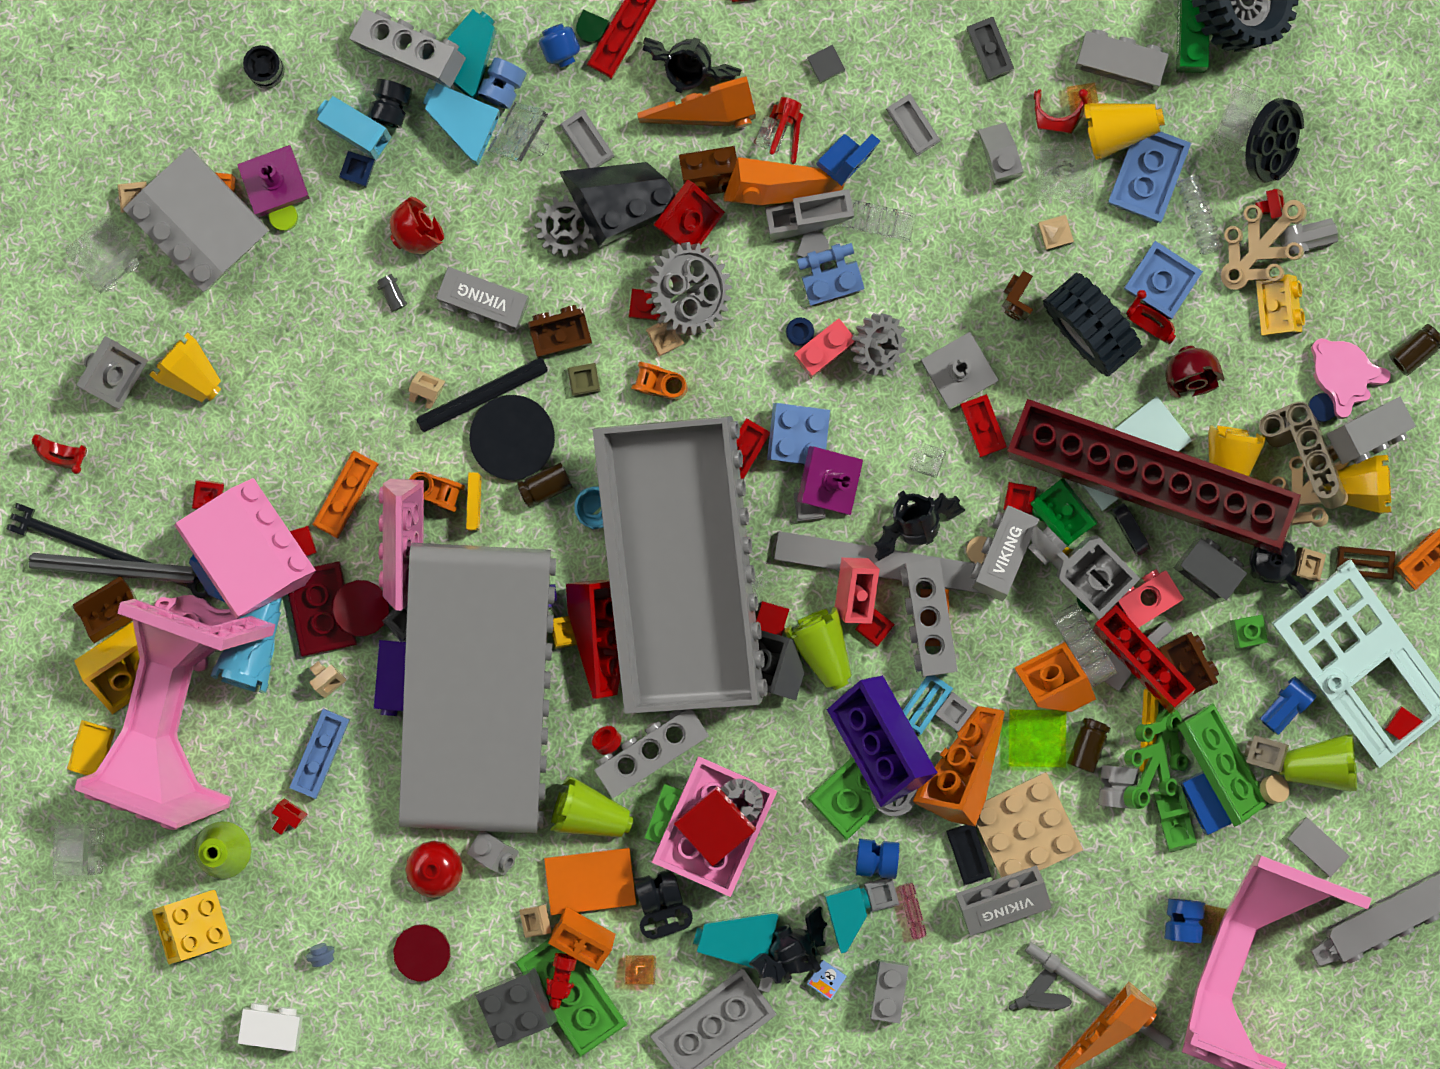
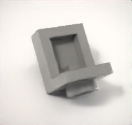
[467,831,519,875]

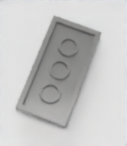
[650,967,777,1069]

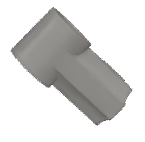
[1279,218,1338,255]

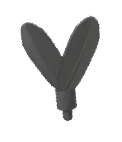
[1009,969,1072,1010]

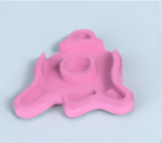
[1311,338,1391,419]
[154,595,236,672]

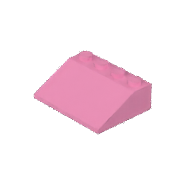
[174,478,316,619]
[379,479,424,611]
[652,756,777,897]

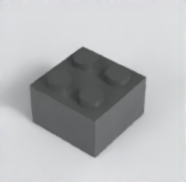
[1173,538,1247,603]
[476,967,557,1048]

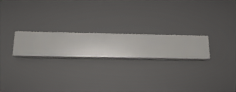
[774,531,984,594]

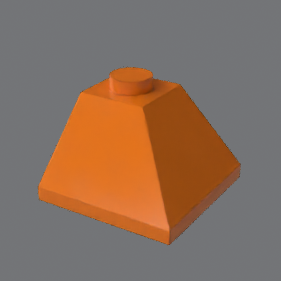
[1015,642,1096,712]

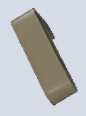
[1259,402,1346,509]

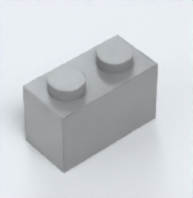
[870,959,909,1024]

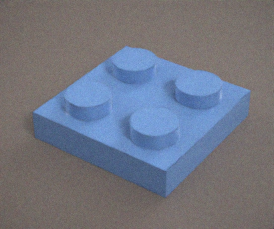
[1123,241,1203,320]
[767,403,830,465]

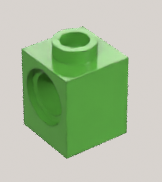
[1230,614,1268,648]

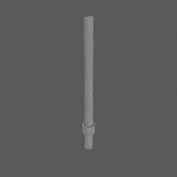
[1025,942,1173,1050]

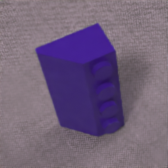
[826,675,937,807]

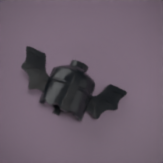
[642,37,742,93]
[874,490,965,561]
[1249,541,1308,599]
[749,906,827,984]

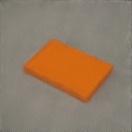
[544,848,637,915]

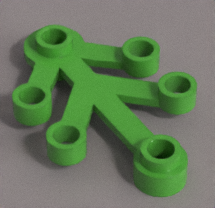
[1123,709,1188,809]

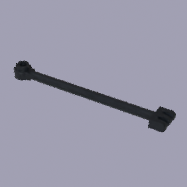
[6,503,211,599]

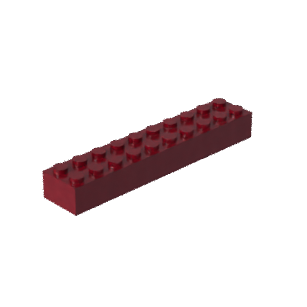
[1007,399,1301,555]

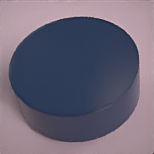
[786,317,814,346]
[1308,393,1335,422]

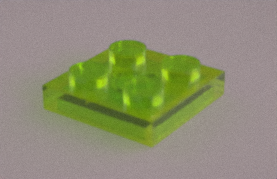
[1008,709,1067,768]

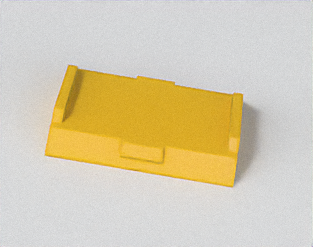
[67,720,115,775]

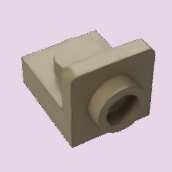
[1244,735,1289,773]

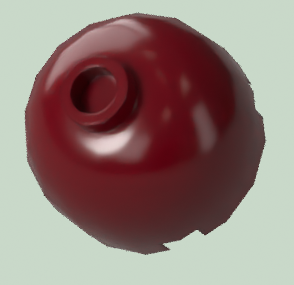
[1165,346,1225,398]

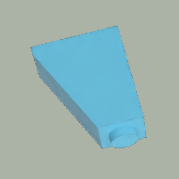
[423,83,501,165]
[317,96,392,160]

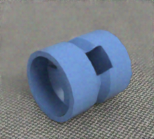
[477,57,527,110]

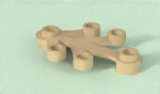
[1221,200,1307,290]
[1269,446,1349,527]

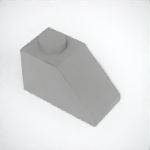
[978,122,1024,184]

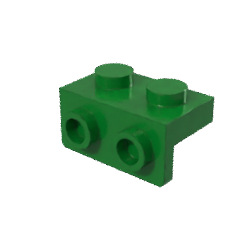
[1031,478,1098,547]

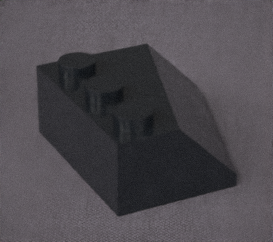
[559,162,675,247]

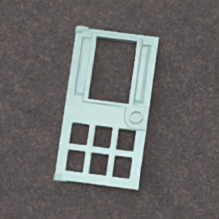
[1271,559,1440,768]

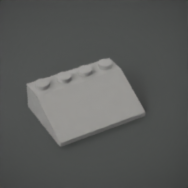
[123,147,270,292]

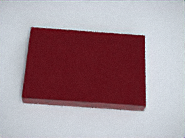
[288,561,357,657]

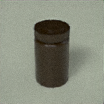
[1389,324,1440,376]
[517,462,573,508]
[1067,718,1111,773]

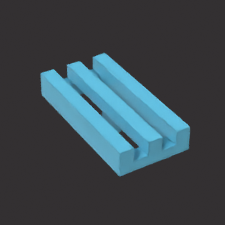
[903,675,953,735]

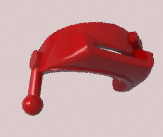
[1034,89,1089,134]
[1126,290,1176,345]
[31,434,87,474]

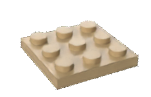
[976,772,1083,878]

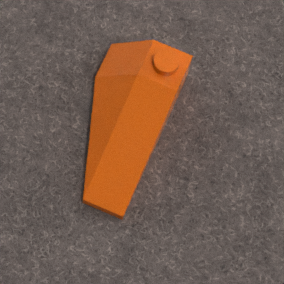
[637,76,756,129]
[723,157,845,205]
[913,706,1005,826]
[1054,982,1157,1069]

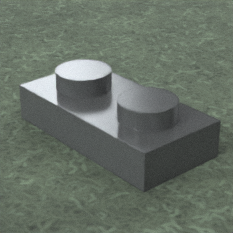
[966,17,1014,81]

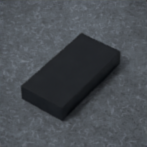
[946,824,991,885]

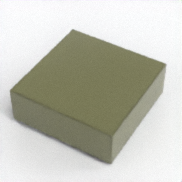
[567,363,600,396]

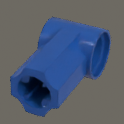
[1259,676,1317,735]

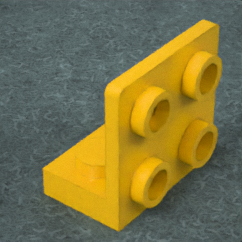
[152,890,232,965]

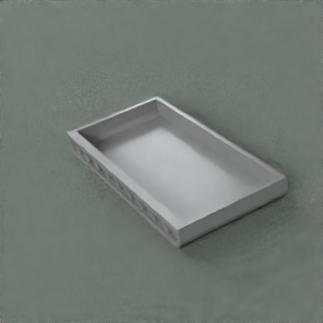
[592,416,768,714]
[399,543,556,834]

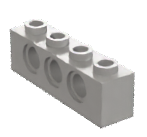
[349,9,466,88]
[900,558,958,677]
[594,709,709,798]

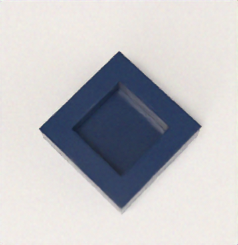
[339,151,376,187]

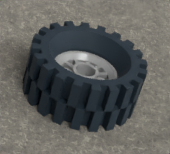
[1192,0,1298,52]
[1043,272,1142,377]

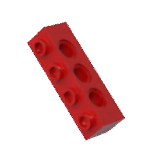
[1093,605,1195,714]

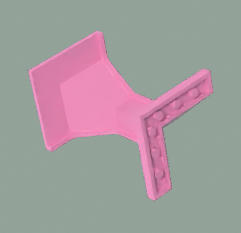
[74,599,275,830]
[1182,854,1372,1069]

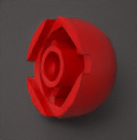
[390,196,444,255]
[405,840,463,898]

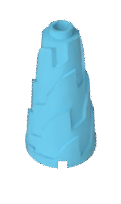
[211,597,282,694]

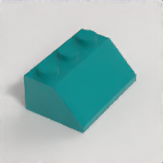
[823,883,871,954]

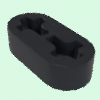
[1111,503,1150,557]
[640,904,693,939]

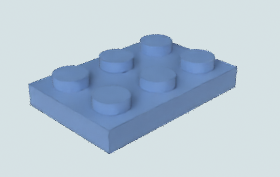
[1107,132,1191,224]

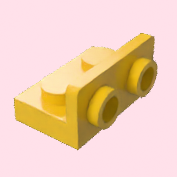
[1256,274,1305,336]

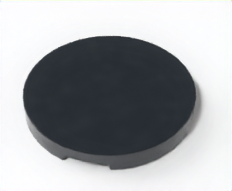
[1245,98,1304,183]
[469,395,555,480]

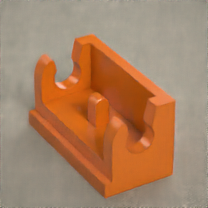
[1394,528,1440,590]
[548,907,616,971]

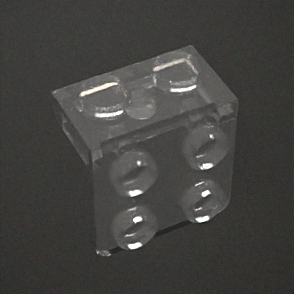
[66,216,144,294]

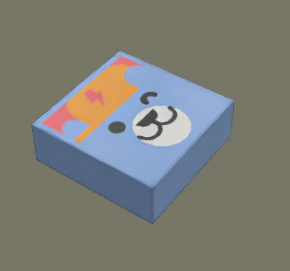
[807,960,847,1000]

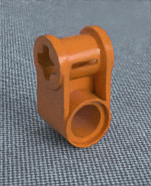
[631,362,688,401]
[409,471,465,512]

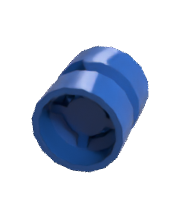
[856,838,899,879]
[1164,898,1205,943]

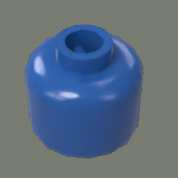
[539,23,580,68]

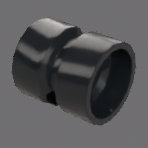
[243,45,285,89]
[366,79,413,129]
[634,870,683,915]

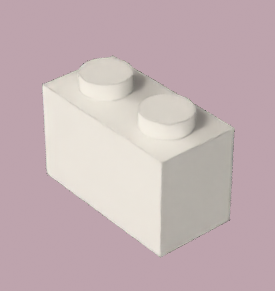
[238,1003,303,1052]

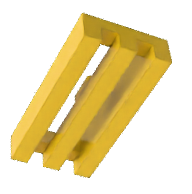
[466,472,482,531]

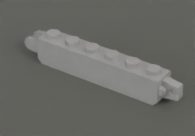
[1310,870,1440,966]

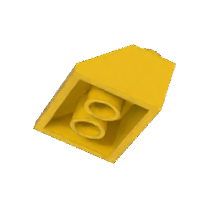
[74,622,140,714]

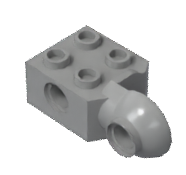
[1028,525,1141,619]

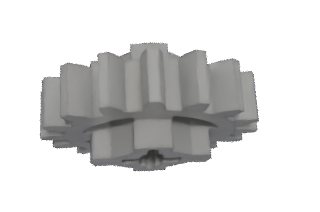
[535,195,594,258]
[851,313,907,376]

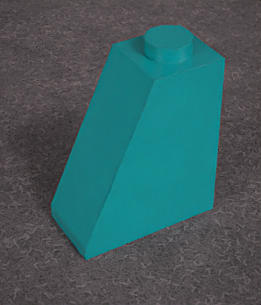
[448,9,496,99]
[693,912,779,968]

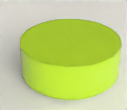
[269,205,298,231]

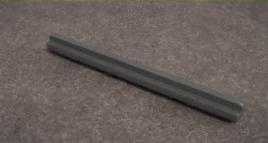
[29,553,197,583]

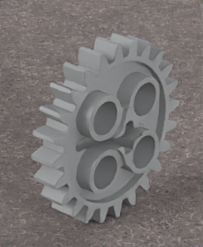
[644,242,732,336]

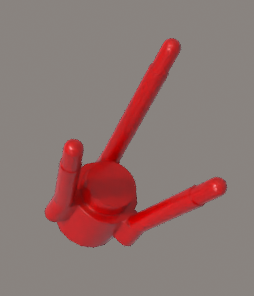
[754,97,804,164]

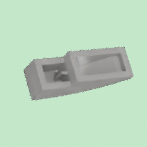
[765,189,854,241]

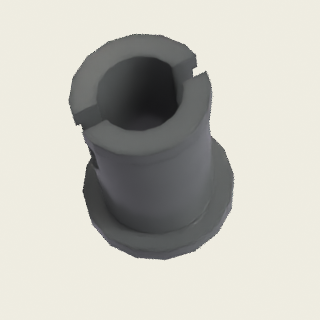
[377,274,407,312]

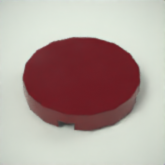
[331,580,389,637]
[393,924,451,982]

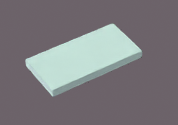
[1082,396,1192,511]

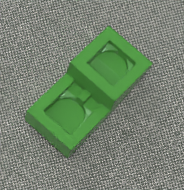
[1153,786,1197,852]

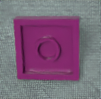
[237,145,310,218]
[797,446,863,515]

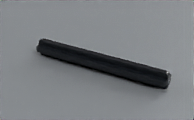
[416,357,548,432]

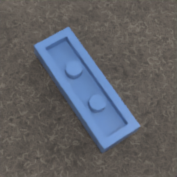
[289,709,350,799]

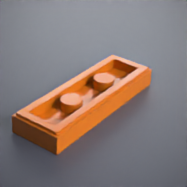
[312,450,379,539]

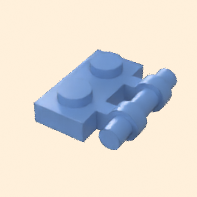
[797,243,865,306]

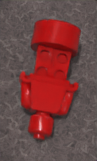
[546,953,577,1010]

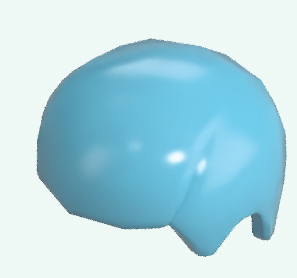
[574,486,604,530]

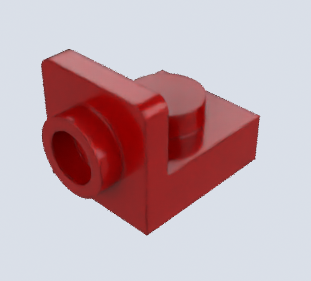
[629,288,671,321]

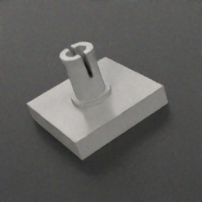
[921,332,999,409]
[76,336,148,410]

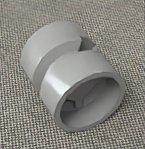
[1098,765,1139,809]

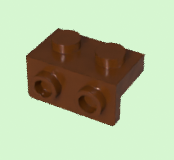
[679,146,737,195]
[1002,270,1033,321]
[528,305,592,358]
[73,577,137,643]
[1158,632,1219,695]

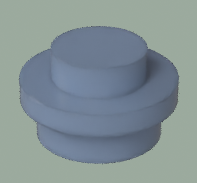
[306,943,335,967]

